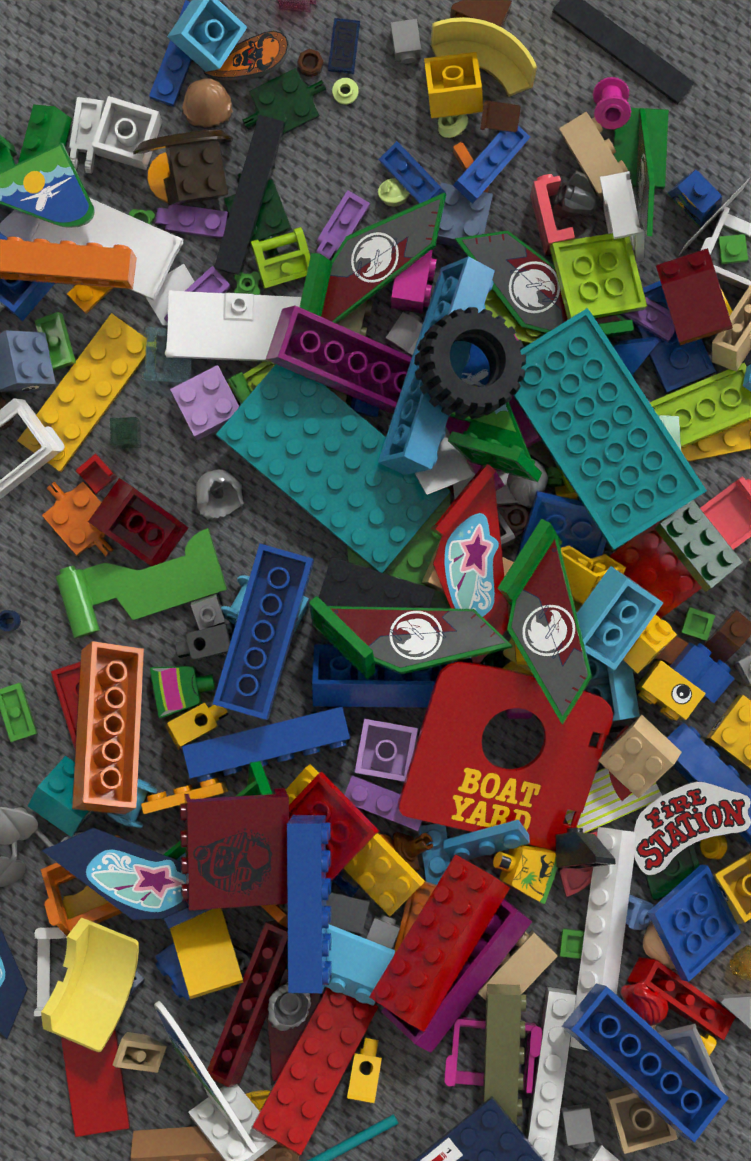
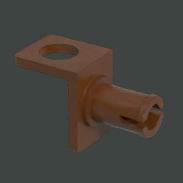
[480,100,521,132]
[393,832,433,872]

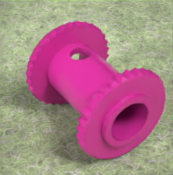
[593,77,631,130]

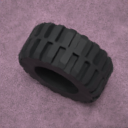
[414,307,526,419]

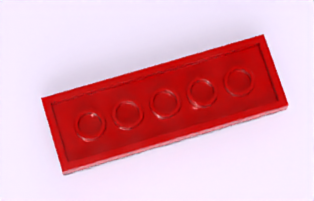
[251,987,379,1156]

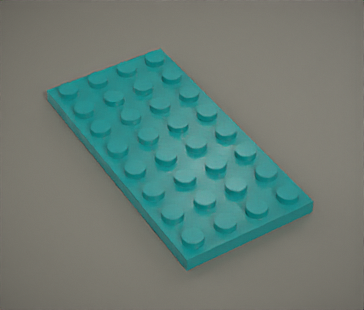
[513,308,707,550]
[216,364,450,573]

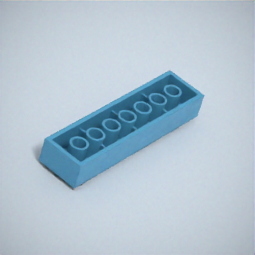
[378,256,495,475]

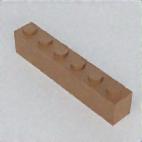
[131,1126,299,1161]

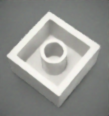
[92,96,162,170]

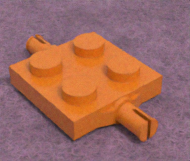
[42,482,114,557]

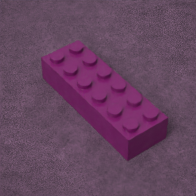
[265,305,412,414]
[381,898,532,1053]

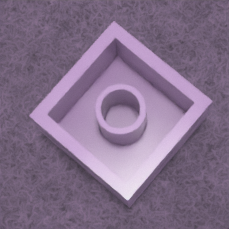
[170,365,239,441]
[355,719,418,782]

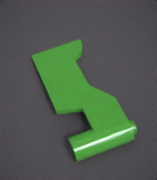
[56,528,227,638]

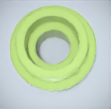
[332,78,359,105]

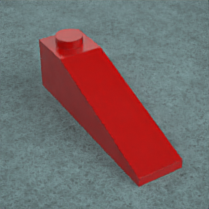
[627,957,736,1040]

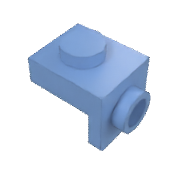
[626,894,654,930]

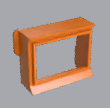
[41,835,123,936]

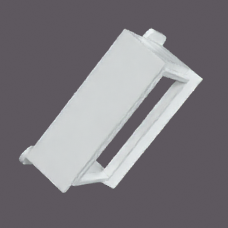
[600,171,645,262]
[700,206,751,290]
[0,398,65,499]
[34,927,67,1016]

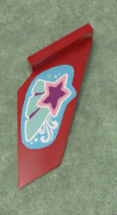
[431,464,509,664]

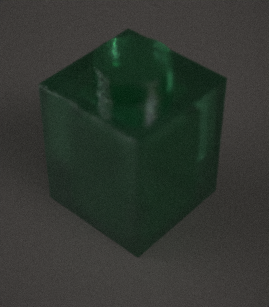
[110,417,141,449]

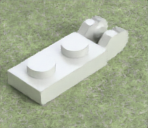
[69,97,105,174]

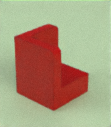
[76,453,117,494]

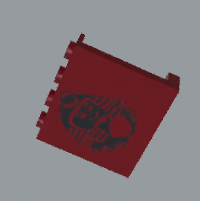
[180,788,289,910]

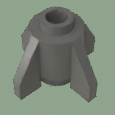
[551,171,599,218]

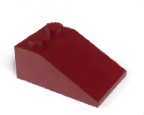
[656,248,733,345]
[88,478,189,566]

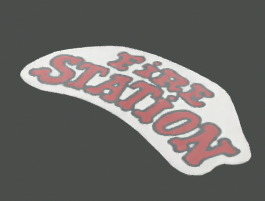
[634,782,751,875]

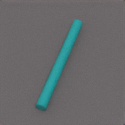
[307,1114,399,1161]

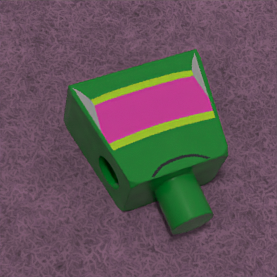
[150,666,216,718]

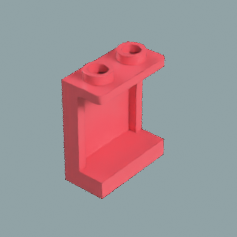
[530,174,575,256]
[700,476,751,550]

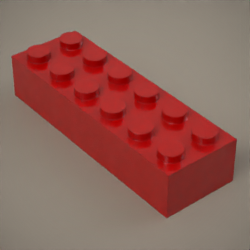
[369,854,510,1032]

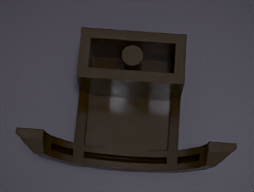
[133,130,233,206]

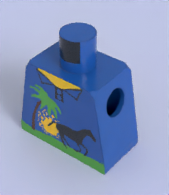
[667,170,722,228]

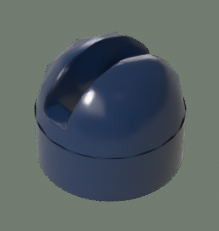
[0,610,21,631]

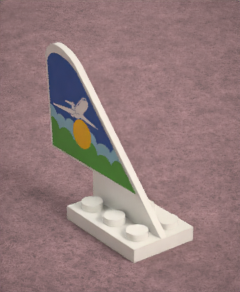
[154,1001,277,1161]

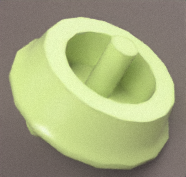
[438,114,468,138]
[378,178,410,207]

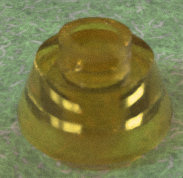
[730,945,751,981]

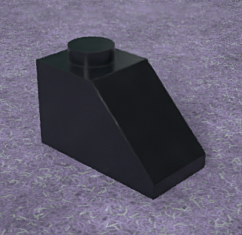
[556,828,616,869]

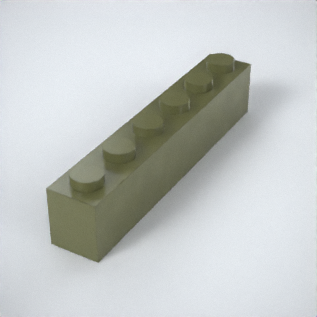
[483,984,526,1131]

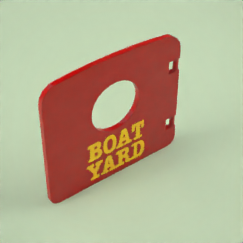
[398,662,613,851]

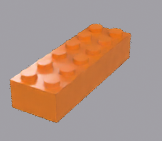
[72,641,144,814]

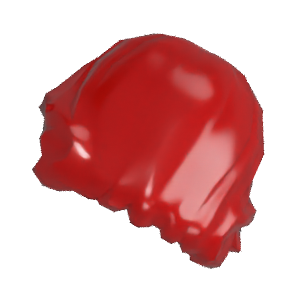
[620,982,669,1026]

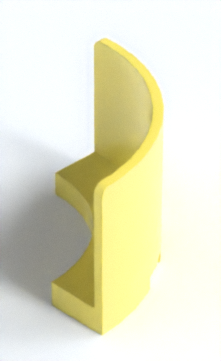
[431,17,537,97]
[41,917,139,1052]

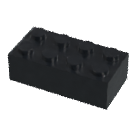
[319,557,435,608]

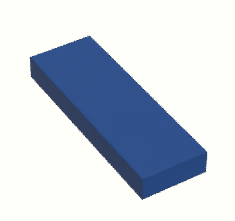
[378,141,445,204]

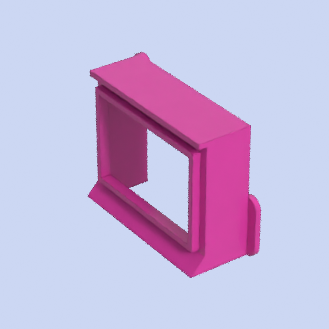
[444,1017,542,1093]

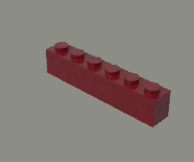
[207,920,288,1087]

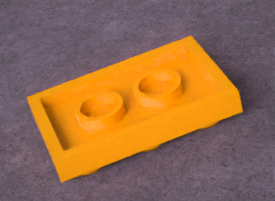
[141,777,228,814]

